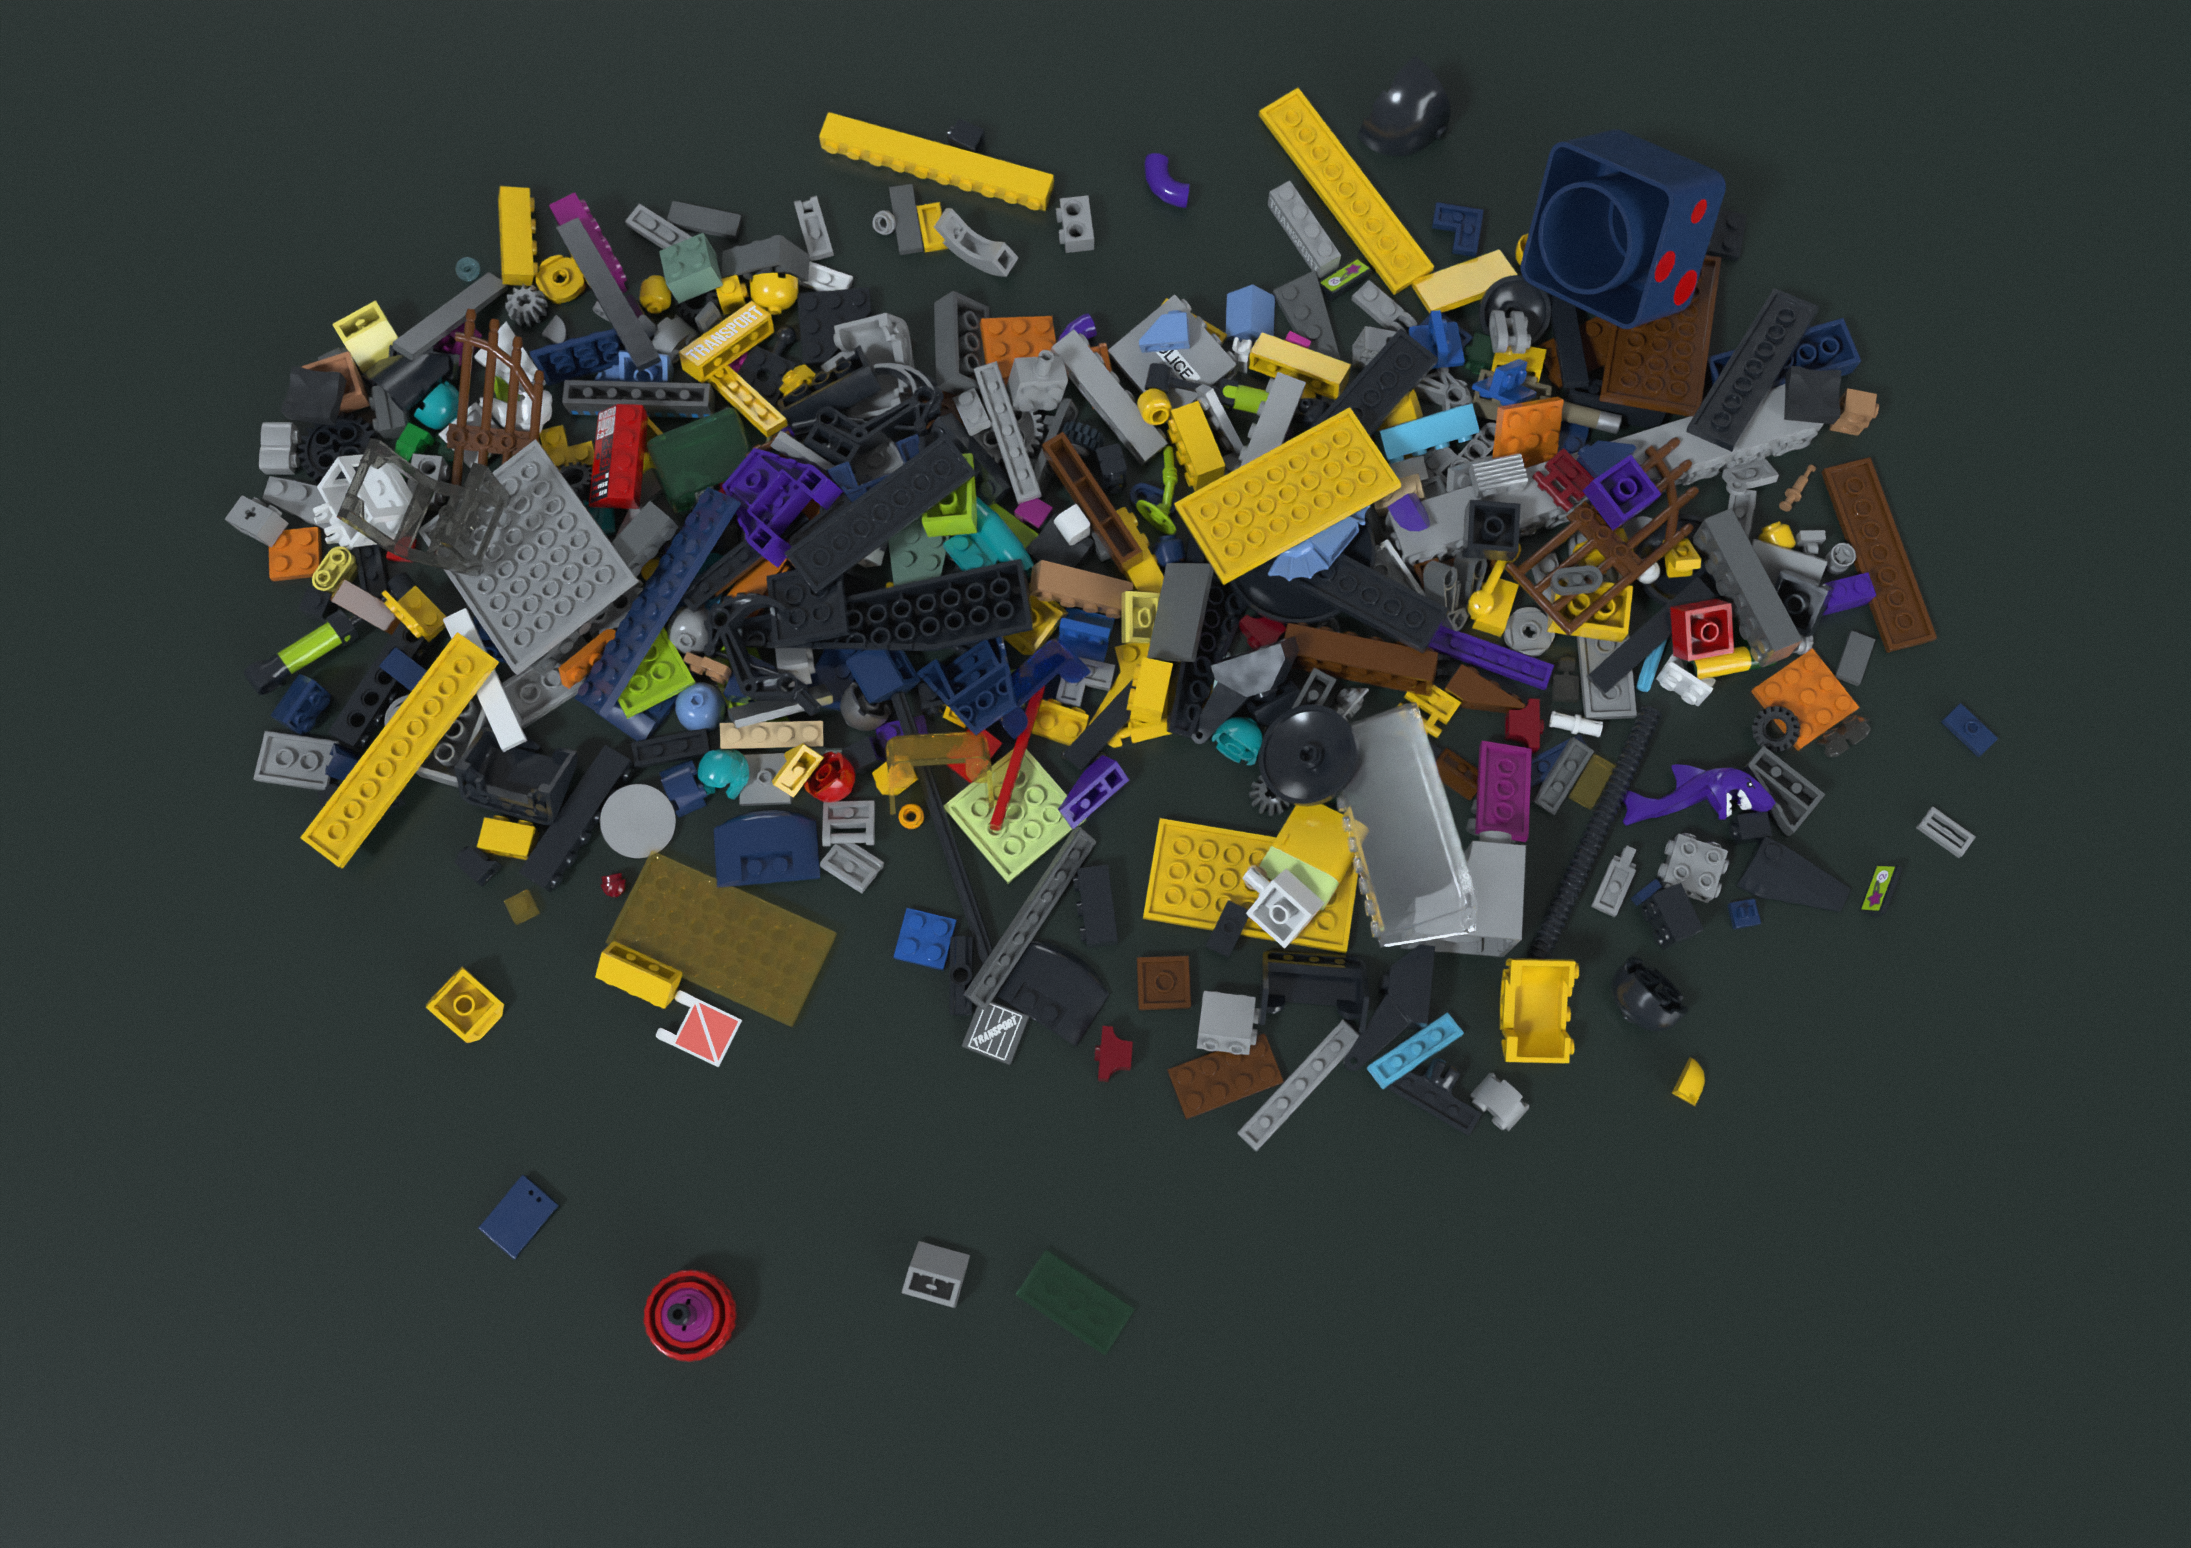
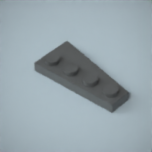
[1273,270,1340,360]

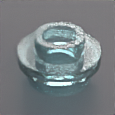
[456,257,480,281]

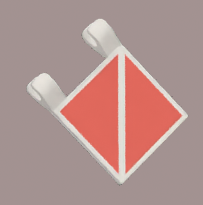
[656,991,742,1067]

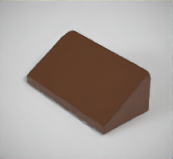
[1429,748,1478,800]

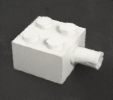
[1242,867,1325,948]

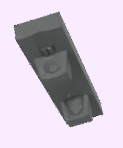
[1029,398,1079,496]

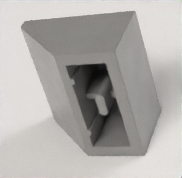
[902,1241,970,1308]

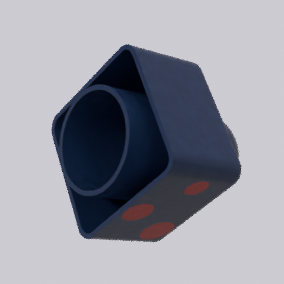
[1521,129,1726,329]

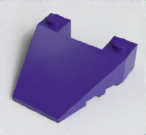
[722,448,843,568]

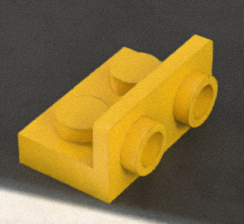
[1032,699,1089,746]

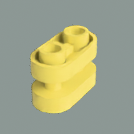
[312,546,358,594]

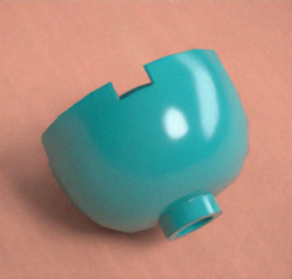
[414,381,459,430]
[1212,717,1263,765]

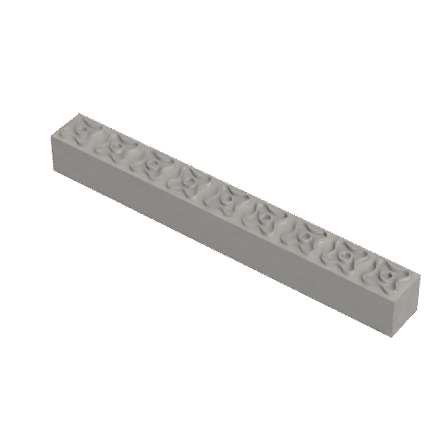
[1383,384,1824,573]

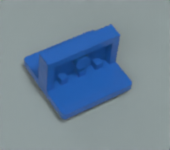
[1409,310,1465,369]
[1472,359,1537,406]
[1055,607,1115,663]

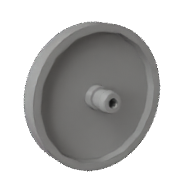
[600,784,676,858]

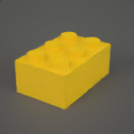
[1167,401,1226,492]
[1547,580,1633,643]

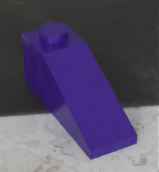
[1058,755,1129,829]

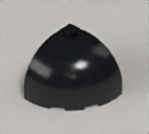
[1357,55,1451,156]

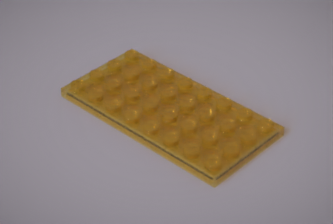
[605,851,837,1027]

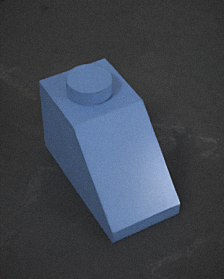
[1139,310,1190,353]

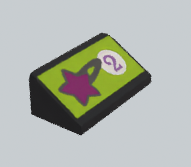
[1318,258,1372,301]
[1860,865,1902,918]

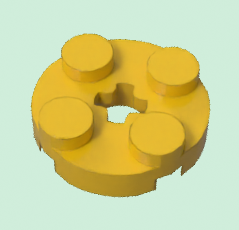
[536,255,586,304]

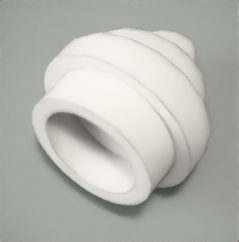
[1637,559,1660,584]

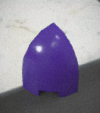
[1387,493,1430,532]

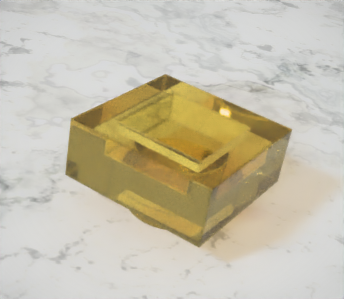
[504,889,540,925]

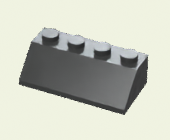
[934,291,990,395]

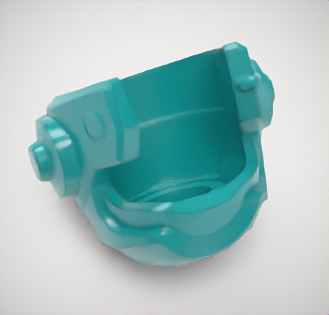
[698,749,749,800]

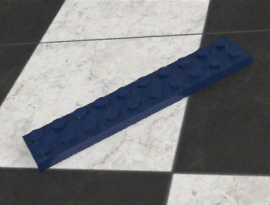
[574,487,741,717]

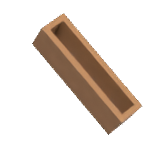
[1030,560,1133,619]

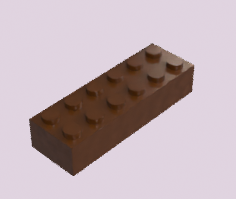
[1284,623,1438,697]

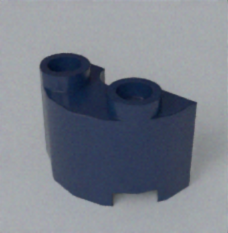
[659,760,708,817]

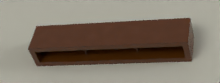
[1042,432,1143,573]

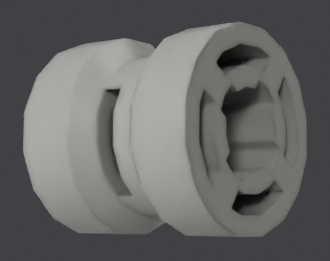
[1824,543,1856,574]

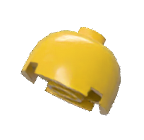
[750,273,798,315]

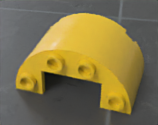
[1500,958,1579,1063]

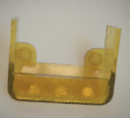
[885,731,994,814]

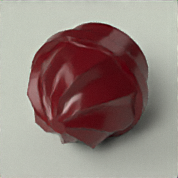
[600,872,626,898]

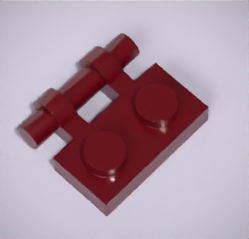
[1532,448,1594,513]

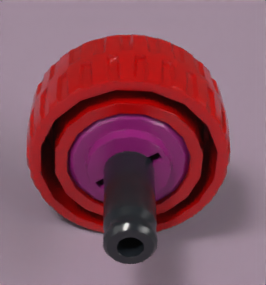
[644,1269,737,1361]

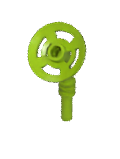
[1136,446,1178,535]

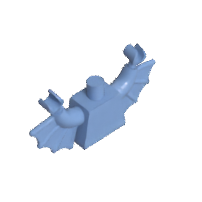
[1268,505,1370,581]

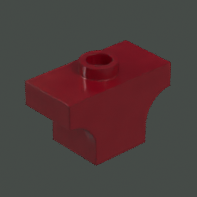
[1238,615,1286,649]
[1505,699,1544,754]
[1094,1026,1133,1082]

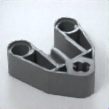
[1423,551,1487,631]

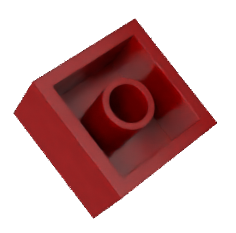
[1670,599,1734,661]

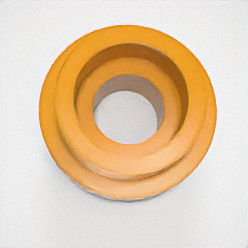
[899,804,924,829]

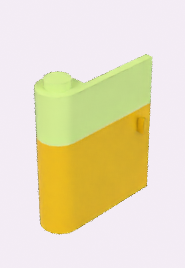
[1259,804,1370,910]

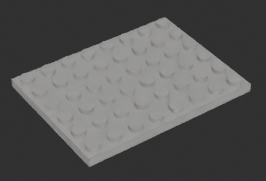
[418,439,639,675]

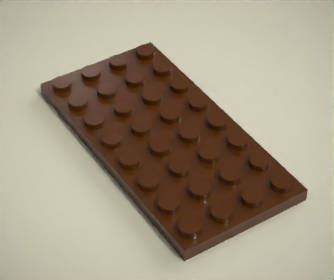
[1599,255,1721,417]

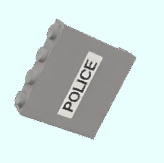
[1108,295,1238,424]

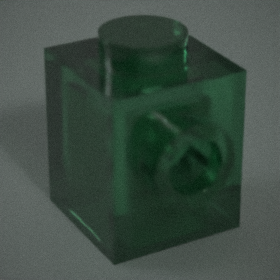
[1464,333,1495,374]

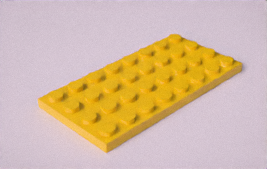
[1174,407,1401,585]
[1143,818,1361,953]

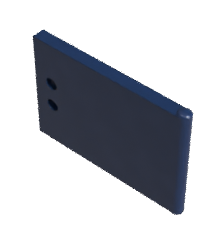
[478,1175,559,1260]

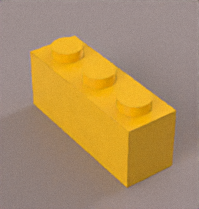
[595,941,683,1009]

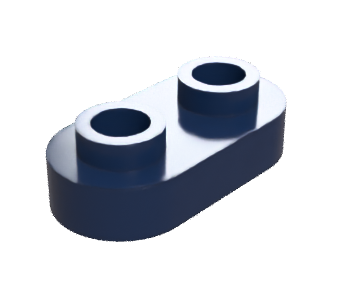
[1130,483,1177,517]

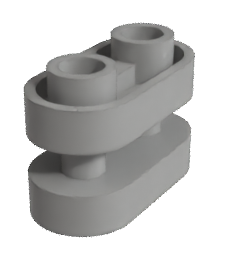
[1489,310,1531,354]

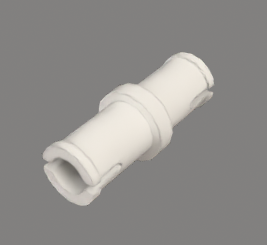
[1549,711,1603,738]

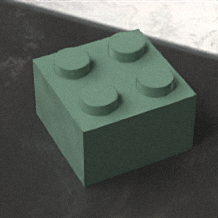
[659,233,723,303]

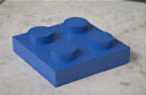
[894,908,957,971]

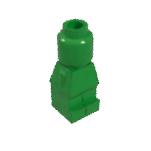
[393,423,435,481]

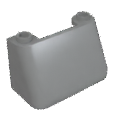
[834,313,915,421]

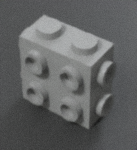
[1657,833,1729,903]
[1197,991,1260,1055]

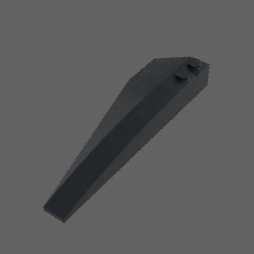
[1167,532,1247,738]

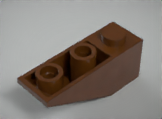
[1444,664,1526,713]

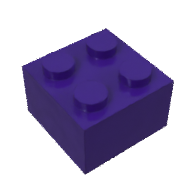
[1583,454,1662,531]

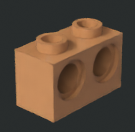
[1829,388,1879,436]

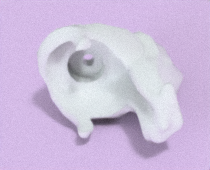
[479,388,552,434]

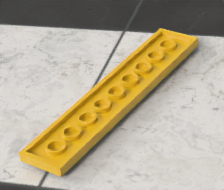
[1259,88,1434,295]
[300,632,499,868]

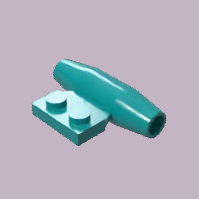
[943,496,1034,577]

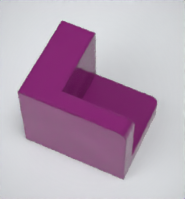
[1014,498,1053,528]

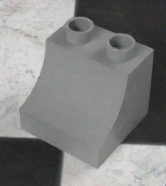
[1401,831,1526,957]

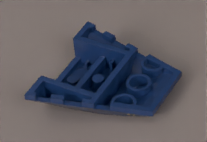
[916,636,1017,735]

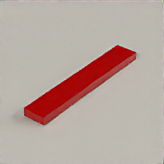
[990,681,1045,831]

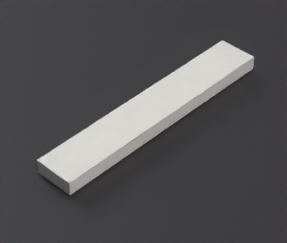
[443,608,527,752]

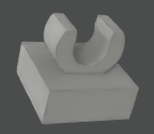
[1794,530,1826,556]

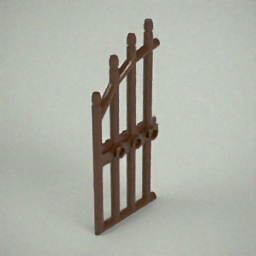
[446,309,544,505]
[1505,437,1699,636]

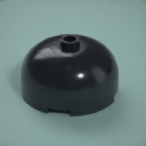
[1611,957,1689,1032]

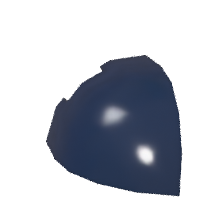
[325,743,363,780]

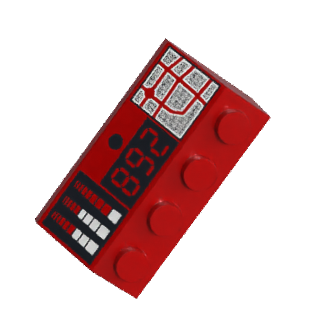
[589,404,648,509]

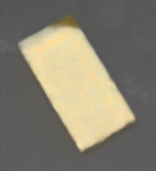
[1569,754,1615,810]

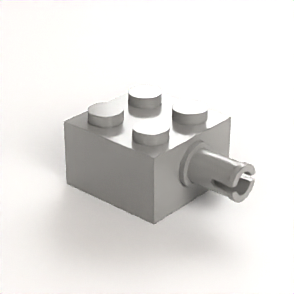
[1006,350,1068,412]

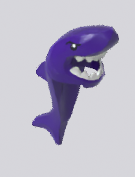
[1622,764,1776,826]

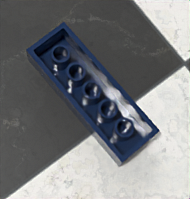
[1704,318,1861,393]

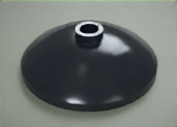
[1479,275,1551,344]

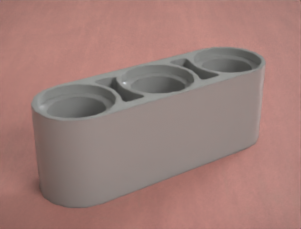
[1450,423,1496,468]

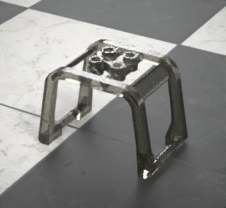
[336,438,511,577]

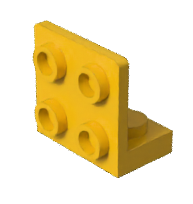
[381,585,446,642]

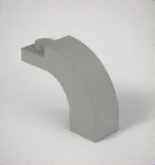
[934,208,1018,277]

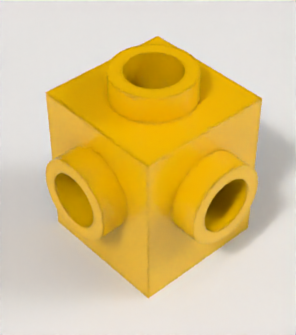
[779,364,816,396]

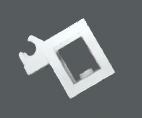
[313,452,422,550]

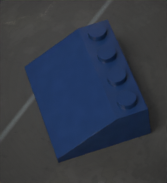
[530,328,626,386]

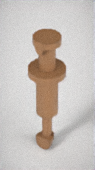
[1779,465,1816,512]

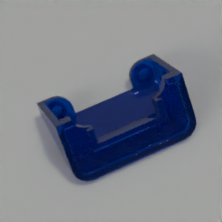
[998,639,1091,739]

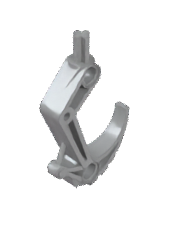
[1321,367,1473,411]

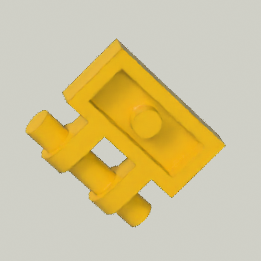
[1395,684,1461,738]

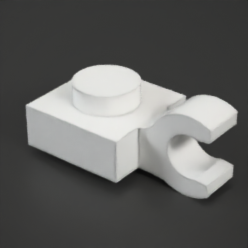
[1232,337,1252,373]

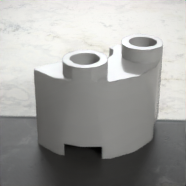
[652,315,700,364]
[1469,1073,1529,1131]

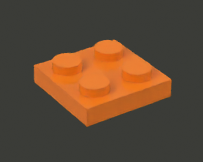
[269,527,322,581]

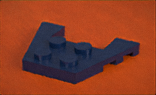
[826,434,919,502]

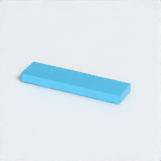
[1367,1012,1464,1089]

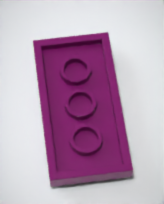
[1475,741,1532,842]

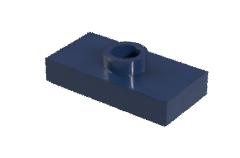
[1941,703,1998,757]

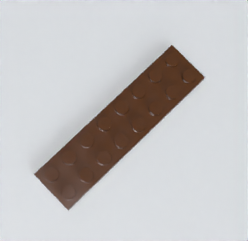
[1821,457,1937,653]

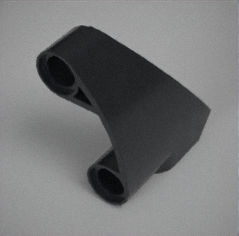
[361,354,450,413]

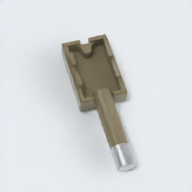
[1472,369,1622,434]

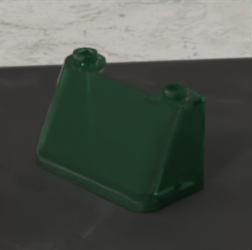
[646,408,754,514]

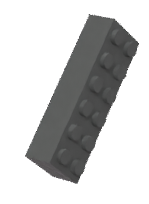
[1693,508,1802,668]

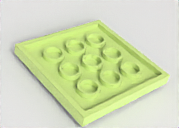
[944,749,1086,884]

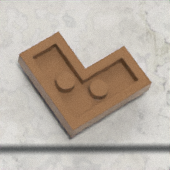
[683,652,733,685]

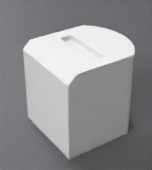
[1054,504,1090,545]

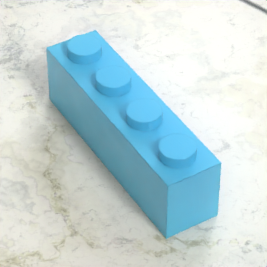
[1374,404,1480,464]

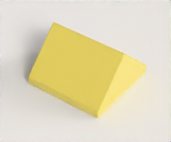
[1121,591,1160,643]

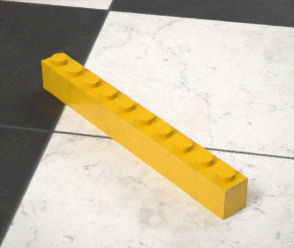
[819,112,1054,211]

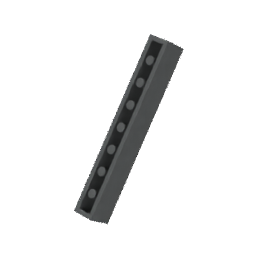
[530,501,678,676]

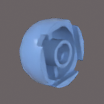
[675,682,727,732]

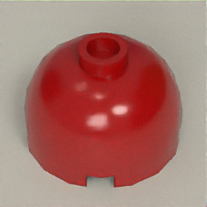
[804,751,855,803]

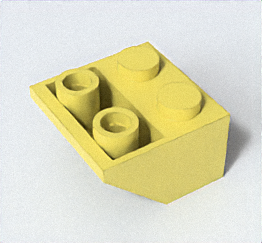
[333,300,399,373]

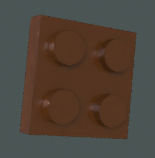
[1137,956,1191,1010]

